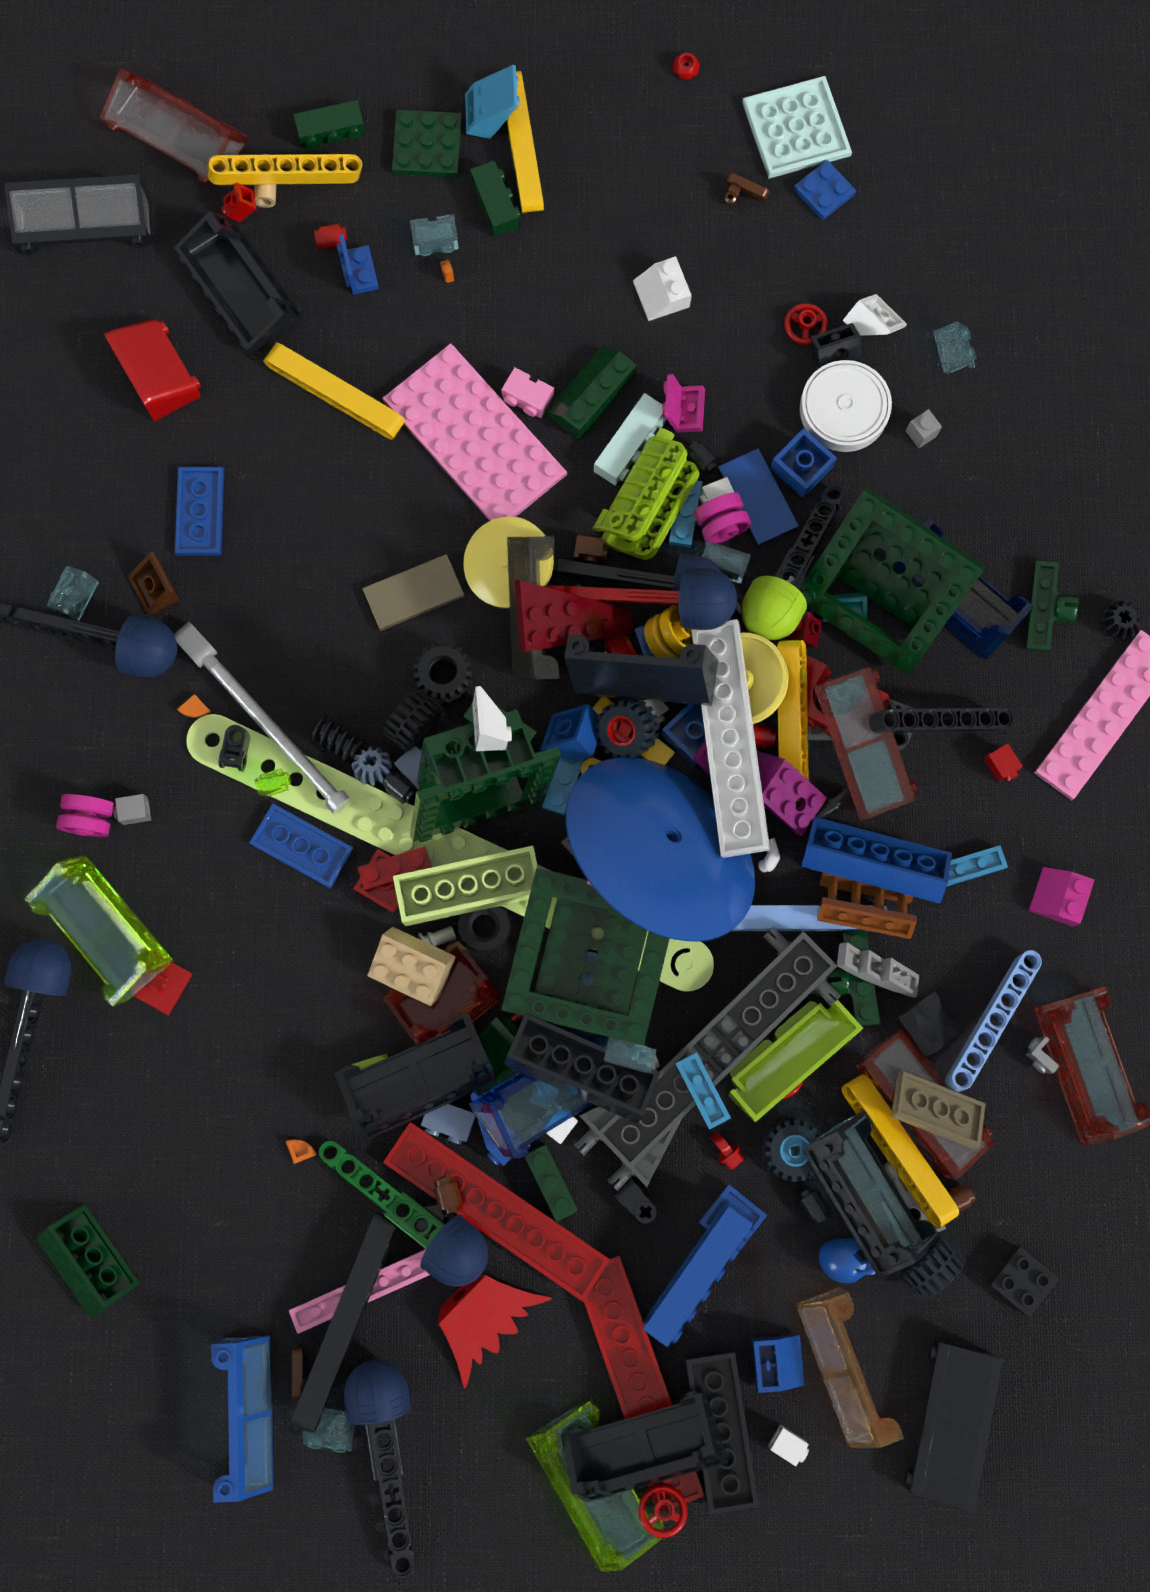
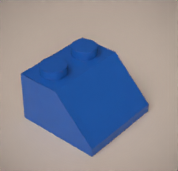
[540,704,600,761]

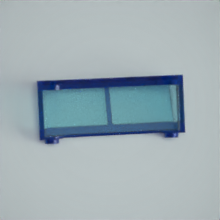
[469,1034,614,1159]

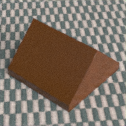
[128,552,180,615]

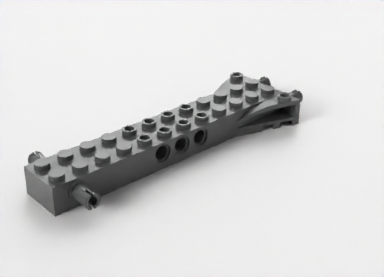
[574,927,841,1191]

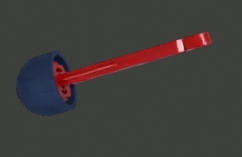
[546,568,737,630]

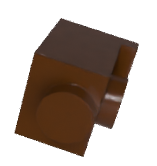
[574,535,608,564]

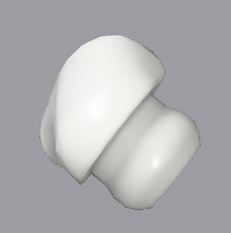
[758,838,780,872]

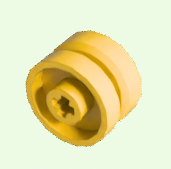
[644,605,693,658]

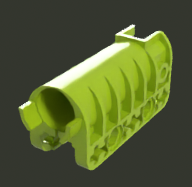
[592,428,699,560]

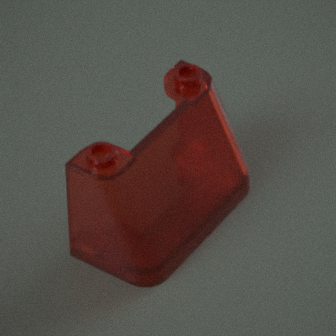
[382,941,499,1045]

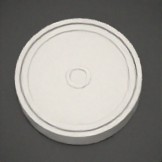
[800,360,892,452]

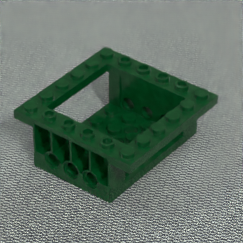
[799,487,986,675]
[410,709,561,842]
[501,868,670,1046]

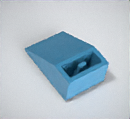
[465,65,519,139]

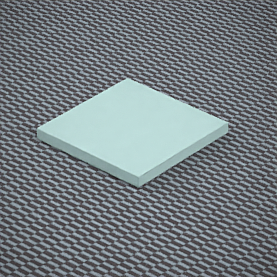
[742,76,852,179]

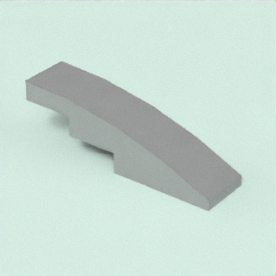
[837,942,919,998]

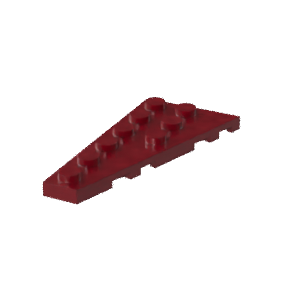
[514,580,634,652]

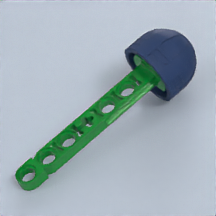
[319,1141,488,1287]

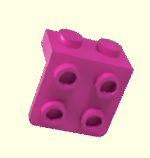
[662,374,705,433]

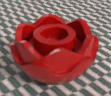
[673,52,700,80]

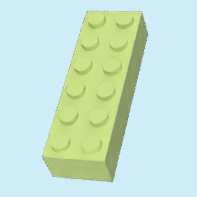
[393,846,538,926]

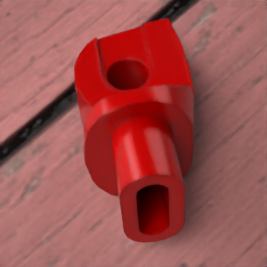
[710,1132,744,1170]

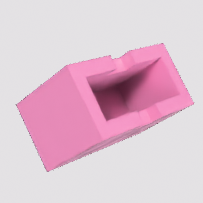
[502,367,554,418]

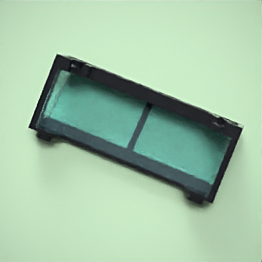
[802,1110,941,1279]

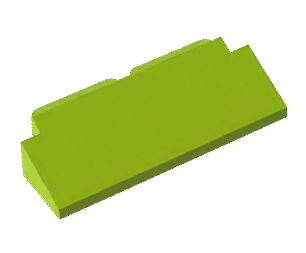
[728,1000,863,1122]

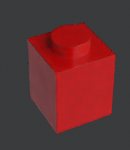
[983,744,1023,782]

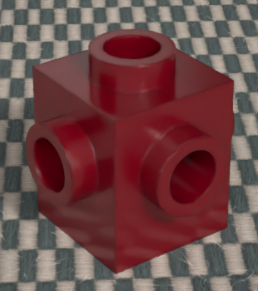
[786,612,822,648]

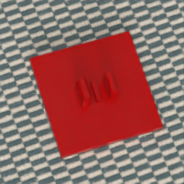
[128,951,193,1016]

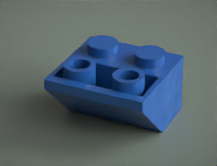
[751,1334,805,1393]

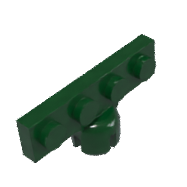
[1026,561,1079,652]
[826,930,880,1027]

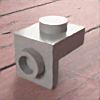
[1025,1036,1059,1074]

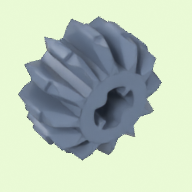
[352,746,392,787]

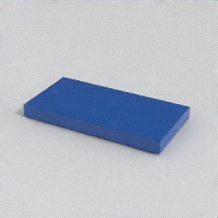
[718,448,799,547]
[175,467,225,556]
[249,803,354,889]

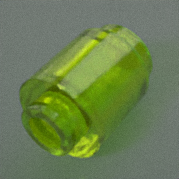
[255,768,291,797]

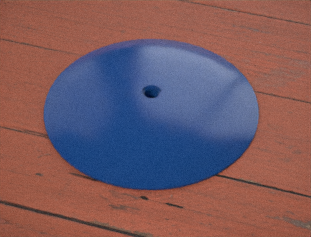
[565,757,755,942]

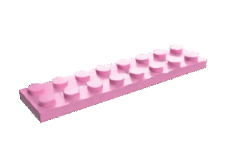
[1034,630,1150,801]

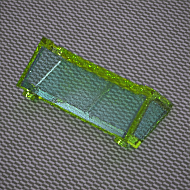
[25,855,173,1006]
[526,1401,664,1572]

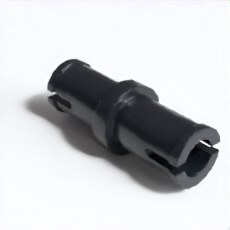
[813,785,855,819]

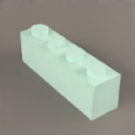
[594,393,667,486]

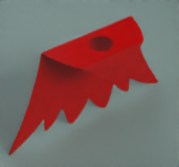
[438,1274,552,1389]

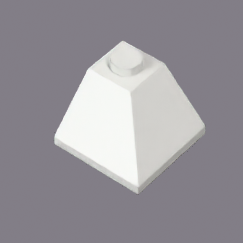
[843,294,907,336]
[472,686,512,751]

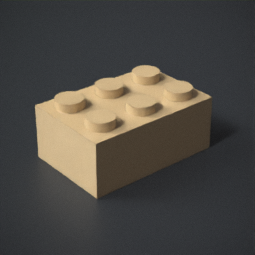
[367,927,456,1006]

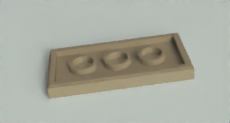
[362,554,464,631]
[891,1070,986,1150]

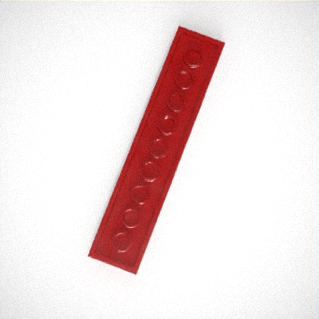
[383,1122,611,1302]
[584,1256,704,1513]

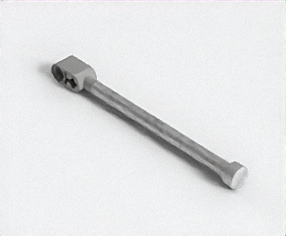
[174,622,351,815]

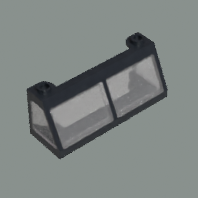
[5,174,151,255]

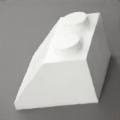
[633,256,691,321]

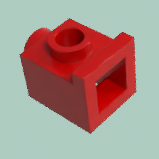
[222,182,257,222]

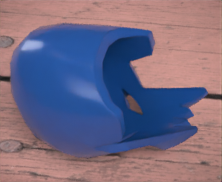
[819,1238,875,1283]

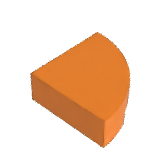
[440,259,454,283]
[177,694,211,717]
[286,1139,317,1164]

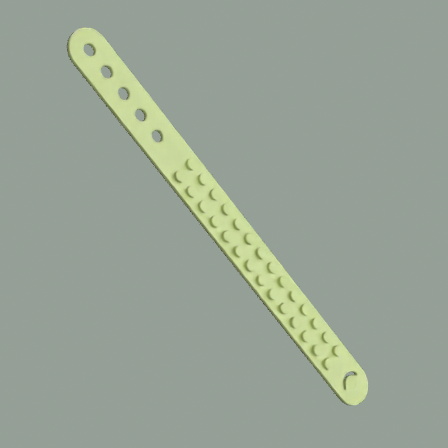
[187,714,714,992]

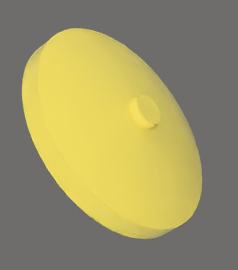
[464,516,554,609]
[741,633,789,724]

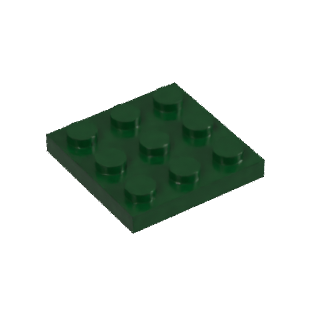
[392,110,462,178]

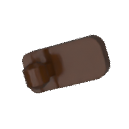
[725,172,770,205]
[292,1347,308,1400]

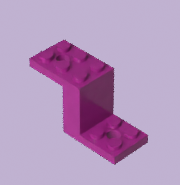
[692,739,827,836]

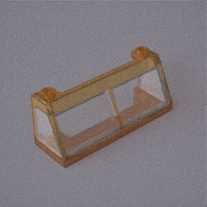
[795,1287,904,1448]

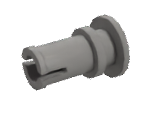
[418,926,456,947]

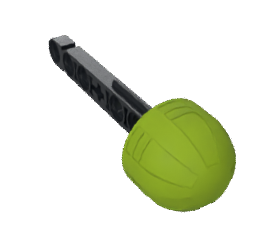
[742,485,844,640]

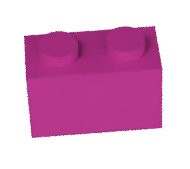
[1029,867,1094,927]

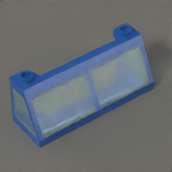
[211,1335,273,1503]

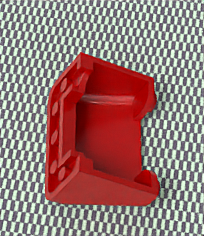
[104,318,201,422]

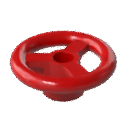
[784,303,828,345]
[638,1485,688,1538]

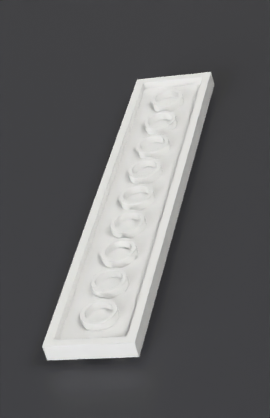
[692,619,770,858]

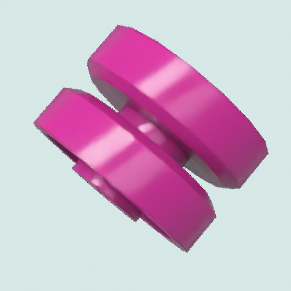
[693,493,752,545]
[56,794,114,837]

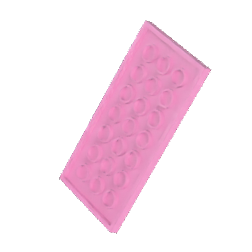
[383,344,567,521]

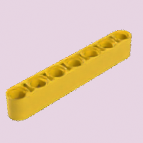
[507,71,544,213]
[208,154,362,185]
[263,343,405,440]
[777,640,809,801]
[842,1074,959,1229]

